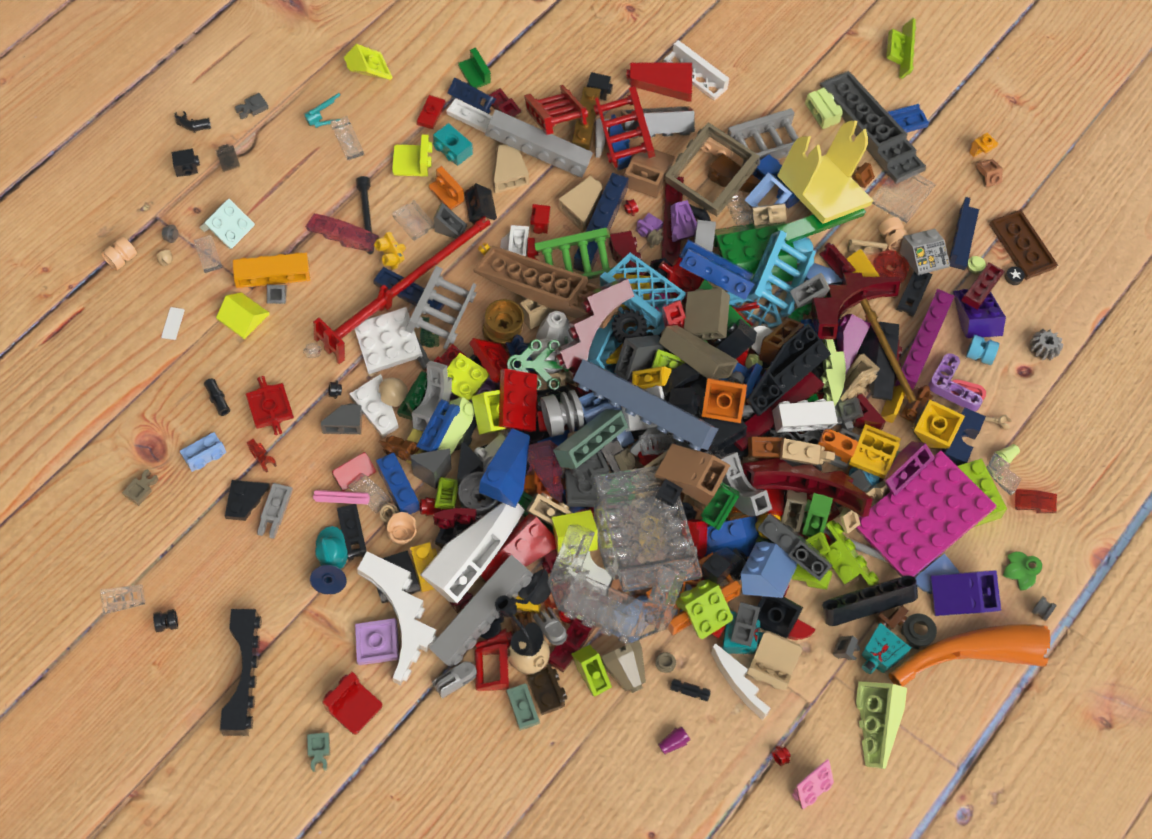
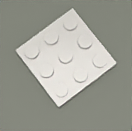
[355,307,423,374]

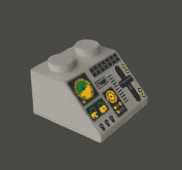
[899,229,950,275]

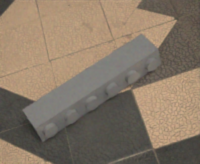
[485,109,593,178]
[429,555,534,668]

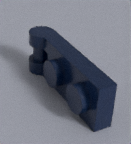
[447,77,496,114]

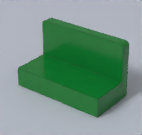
[458,48,491,88]

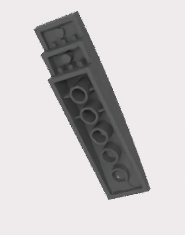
[820,71,926,184]

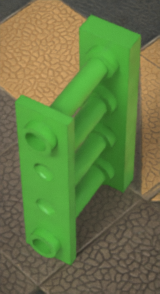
[535,228,614,279]

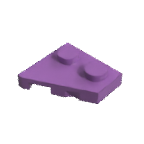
[671,200,697,242]

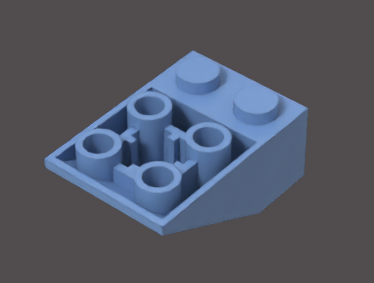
[578,392,635,448]

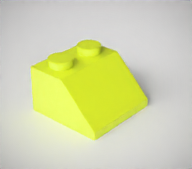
[471,390,508,435]

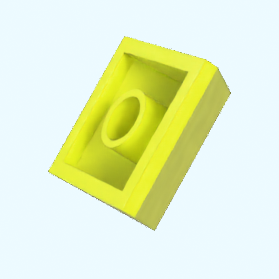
[216,292,270,339]
[551,510,598,557]

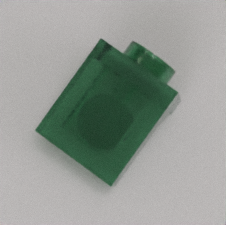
[420,317,439,348]

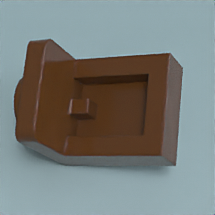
[874,605,909,630]

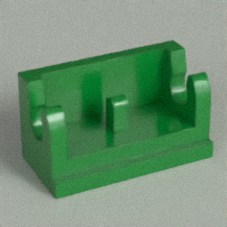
[701,482,740,530]

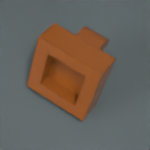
[852,162,875,188]

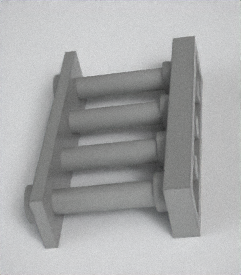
[727,108,798,167]
[405,266,477,350]

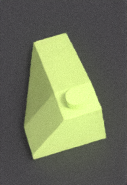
[856,681,907,769]

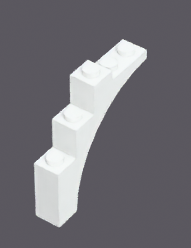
[357,552,438,685]

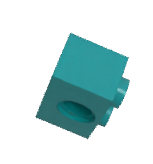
[433,123,473,166]

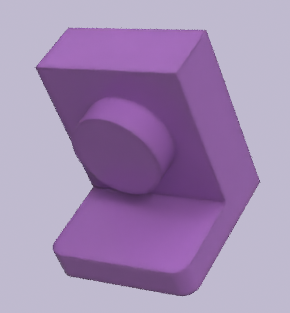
[636,213,663,238]

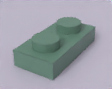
[507,683,540,730]

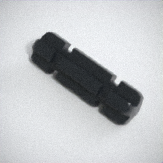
[670,679,711,701]

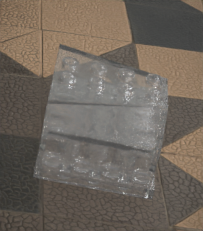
[593,465,703,592]

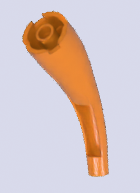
[889,624,1050,687]

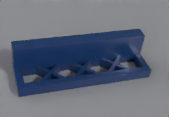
[949,197,979,270]

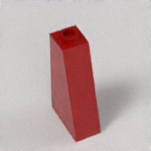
[627,63,692,102]

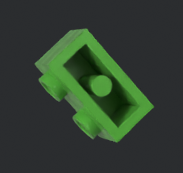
[802,493,833,537]

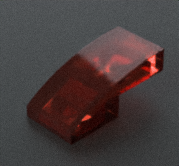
[1015,489,1057,513]

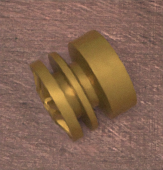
[483,299,524,349]

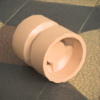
[878,217,908,251]
[101,236,137,271]

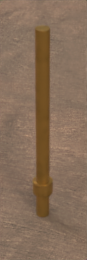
[860,298,917,403]

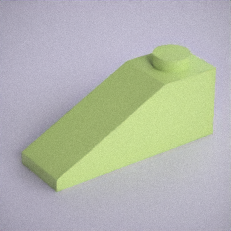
[438,397,475,454]

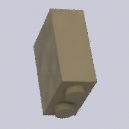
[684,287,730,340]

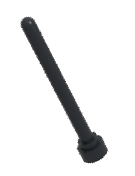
[356,176,374,254]

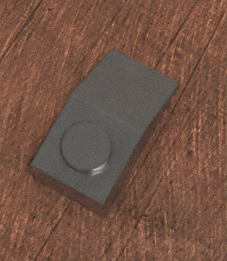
[321,403,363,435]

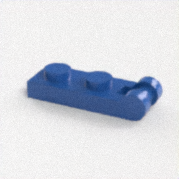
[417,399,460,452]

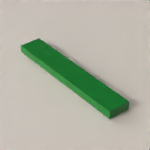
[775,209,866,244]

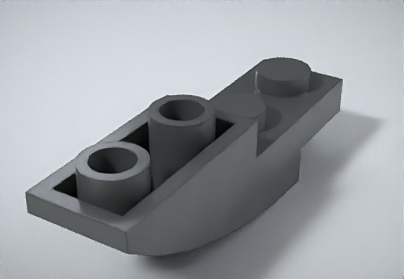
[757,513,832,581]

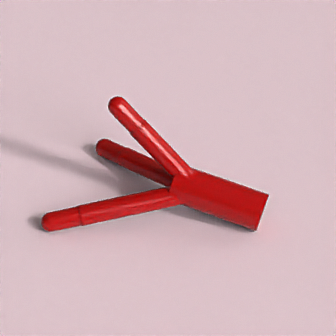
[733,301,760,326]

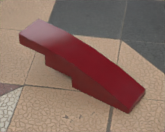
[548,593,611,673]

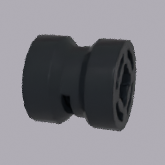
[153,609,178,632]

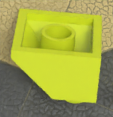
[344,44,393,80]

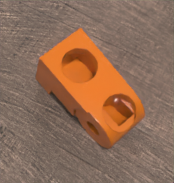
[818,429,859,463]

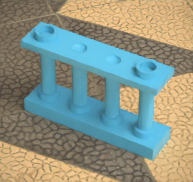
[747,230,816,318]

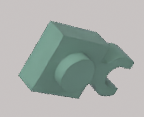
[307,733,330,772]

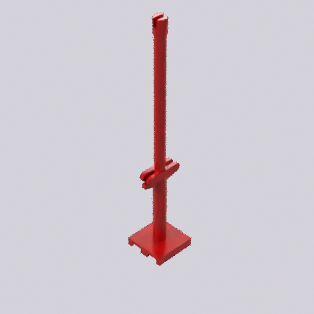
[313,216,490,364]

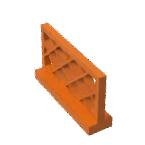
[646,552,741,636]

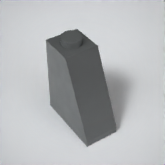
[614,335,668,381]

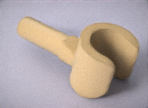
[984,415,1012,430]

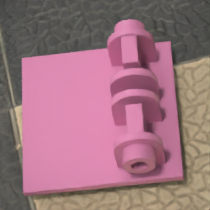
[792,759,834,810]

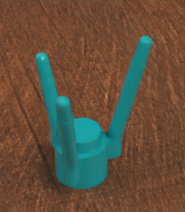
[304,93,342,128]

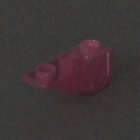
[529,440,563,502]

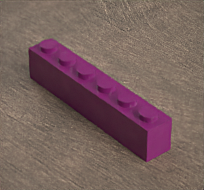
[894,289,954,391]

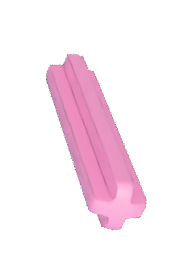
[313,490,370,504]

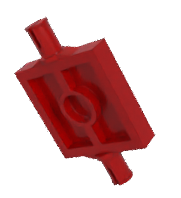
[659,257,704,304]
[246,376,294,435]

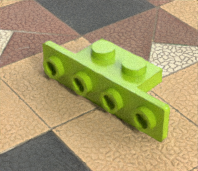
[886,18,916,79]
[824,520,879,586]

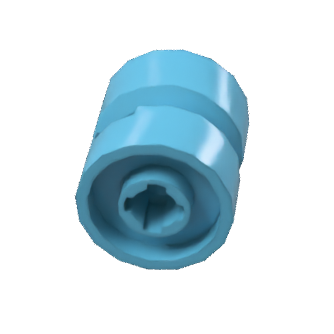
[966,335,1000,366]

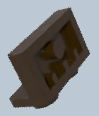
[527,664,567,716]

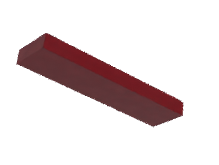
[961,263,1005,310]

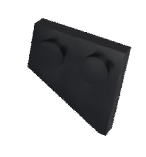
[225,480,270,521]

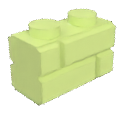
[805,88,843,129]

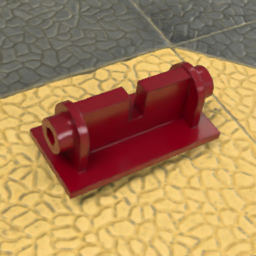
[819,243,856,279]

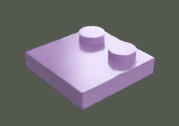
[355,618,399,665]

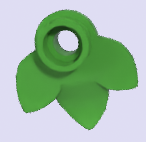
[1003,552,1042,591]

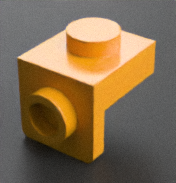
[969,132,998,157]

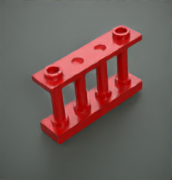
[524,85,588,135]
[593,86,655,168]

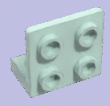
[199,199,255,249]

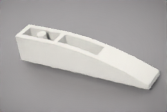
[420,503,525,603]

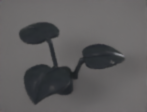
[480,569,551,657]

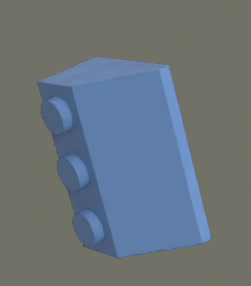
[741,541,797,598]

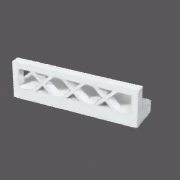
[663,40,729,100]

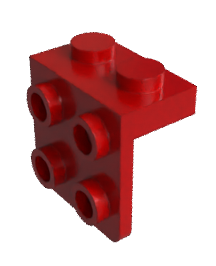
[322,672,383,735]

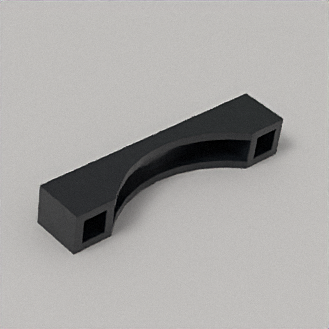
[220,609,262,736]

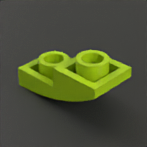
[791,563,832,590]

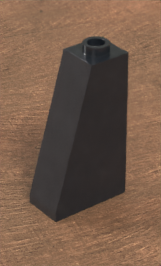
[690,377,747,455]

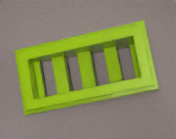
[435,477,458,509]

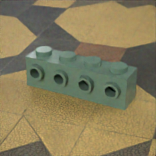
[553,409,628,469]

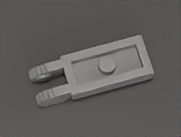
[257,483,293,539]

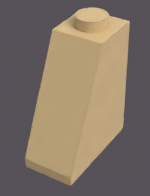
[494,144,529,194]
[558,176,603,232]

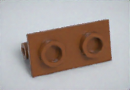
[900,385,933,425]
[379,435,419,461]

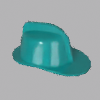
[315,526,348,569]

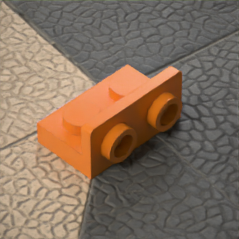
[429,166,464,210]

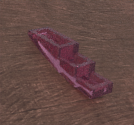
[305,213,379,252]

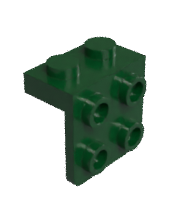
[397,371,427,420]

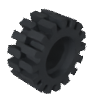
[612,309,648,344]

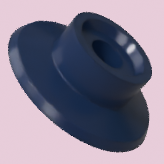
[310,565,347,594]

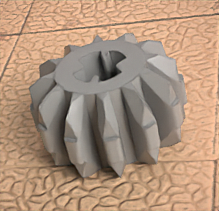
[1030,329,1063,361]

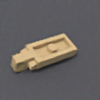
[780,438,835,466]

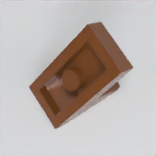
[748,437,786,460]

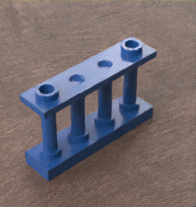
[679,239,754,300]

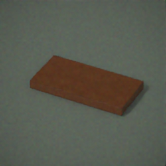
[989,210,1058,280]

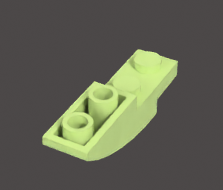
[820,339,846,407]

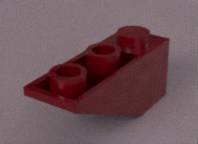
[609,231,646,276]

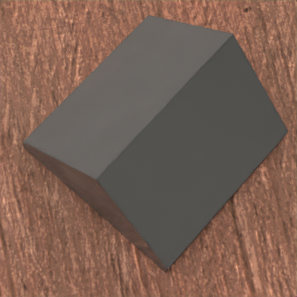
[410,448,452,489]

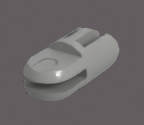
[533,607,567,645]
[432,662,477,699]

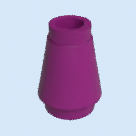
[658,726,690,755]

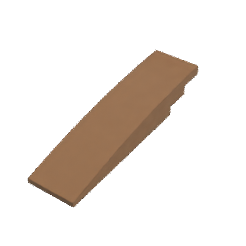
[473,246,622,329]

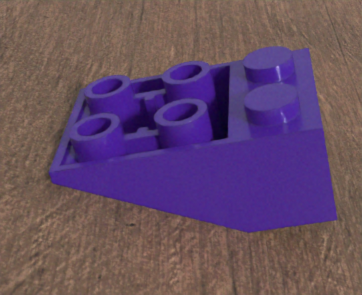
[953,289,1006,338]
[930,570,1001,616]

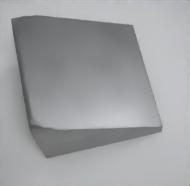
[267,285,287,304]

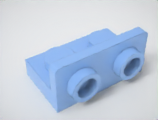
[180,432,226,472]

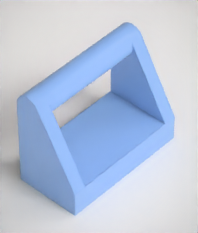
[745,173,793,207]

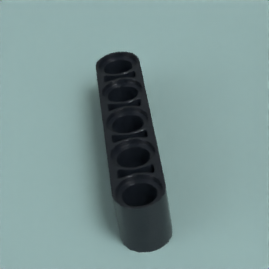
[822,575,918,626]

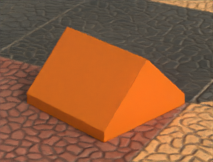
[702,378,747,423]

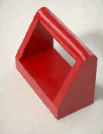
[475,644,509,691]

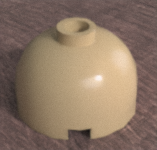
[508,639,550,674]

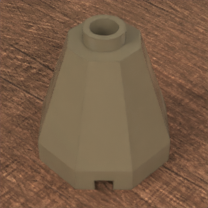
[600,640,646,693]

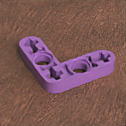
[928,353,983,411]

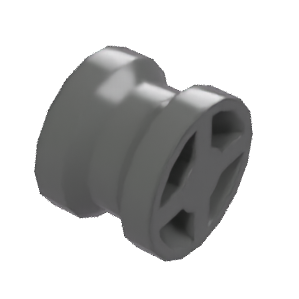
[1032,596,1057,621]

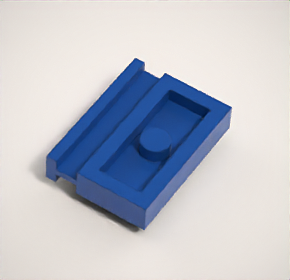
[888,104,929,133]

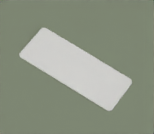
[161,307,185,340]

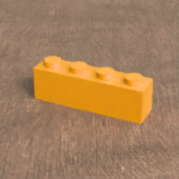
[233,252,311,288]

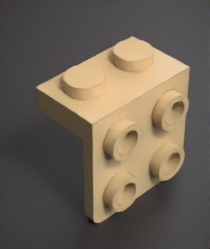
[840,354,880,402]
[747,631,803,691]

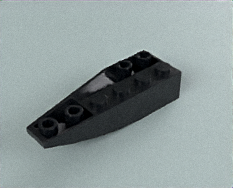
[746,324,831,416]

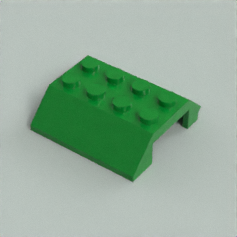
[713,222,798,285]

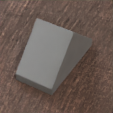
[790,273,830,307]

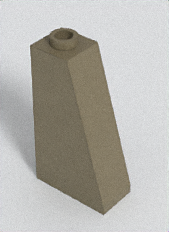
[659,325,738,379]

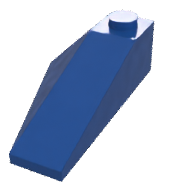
[479,428,530,508]

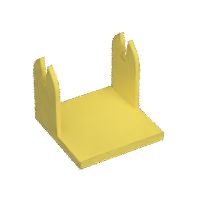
[777,120,874,224]

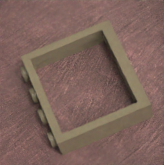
[665,122,760,217]

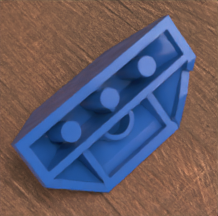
[680,515,759,557]

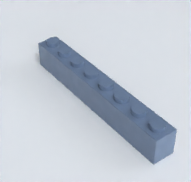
[573,359,719,451]

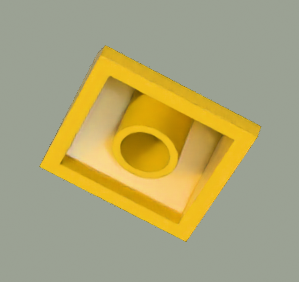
[914,400,965,448]

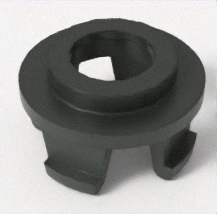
[901,613,937,649]

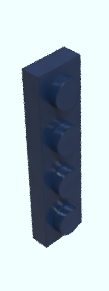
[373,267,445,311]

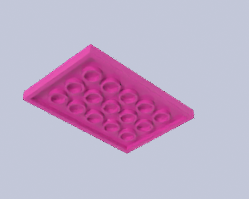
[855,451,997,577]

